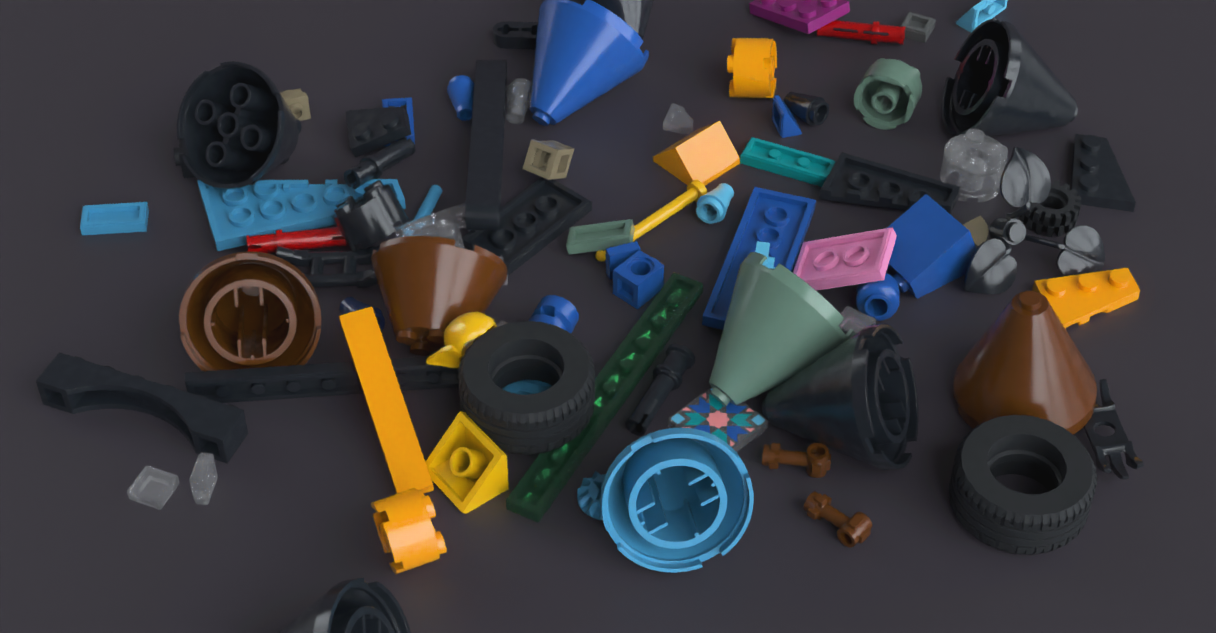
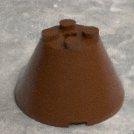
[371,236,508,356]

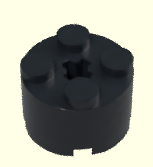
[332,180,409,251]

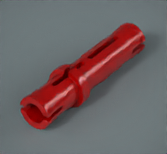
[817,20,906,45]
[246,227,346,254]

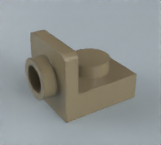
[280,88,311,121]

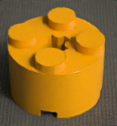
[727,38,777,98]
[371,488,447,575]

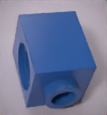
[613,250,664,310]

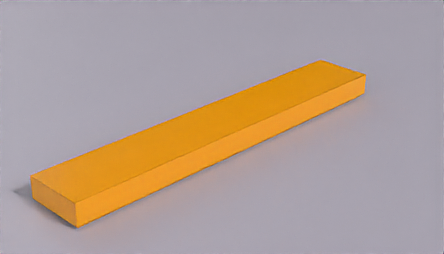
[339,306,434,494]

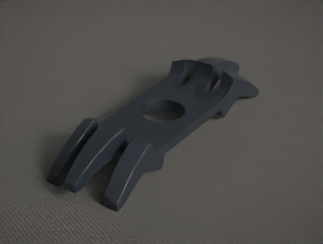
[1084,379,1144,480]

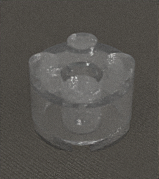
[940,128,1008,202]

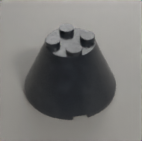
[177,61,302,189]

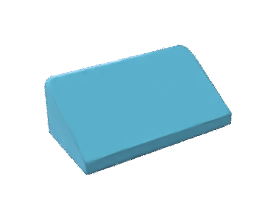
[956,0,1008,32]

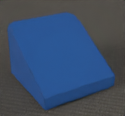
[772,95,802,138]

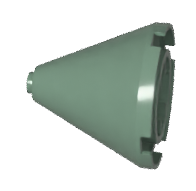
[709,252,856,406]

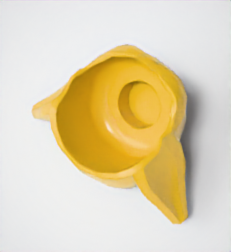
[426,312,497,369]

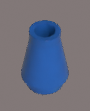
[447,75,475,121]

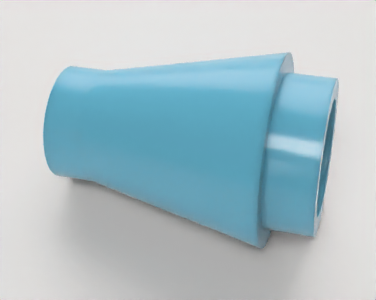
[696,183,734,224]

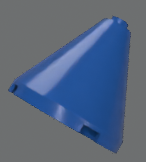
[530,0,649,126]

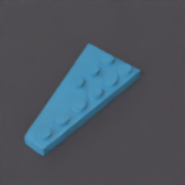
[197,179,406,251]

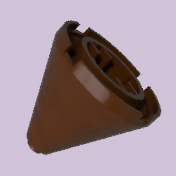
[179,251,321,371]
[953,291,1097,435]

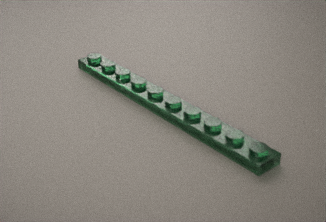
[506,273,703,523]

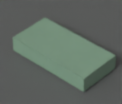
[566,219,635,255]

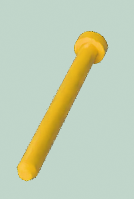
[595,180,708,262]

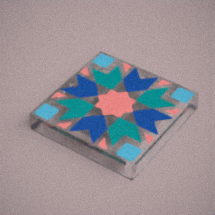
[668,387,768,452]

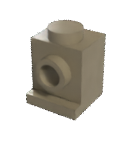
[523,139,575,180]

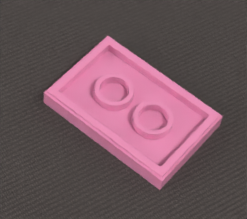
[793,227,897,291]

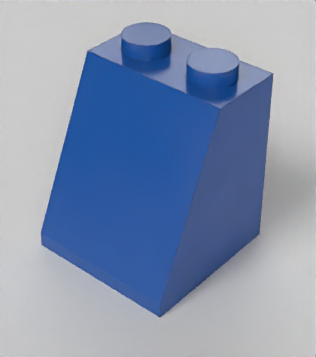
[886,194,976,299]

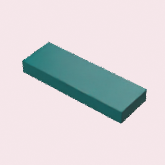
[740,137,836,187]

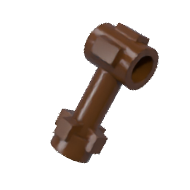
[762,443,831,478]
[803,491,873,547]

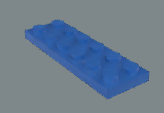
[702,187,816,330]

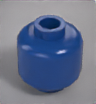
[856,273,900,321]

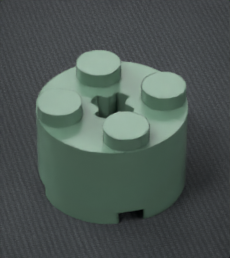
[854,58,922,130]

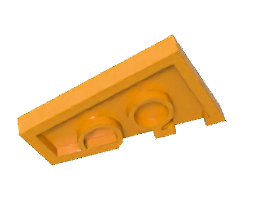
[1032,268,1140,329]

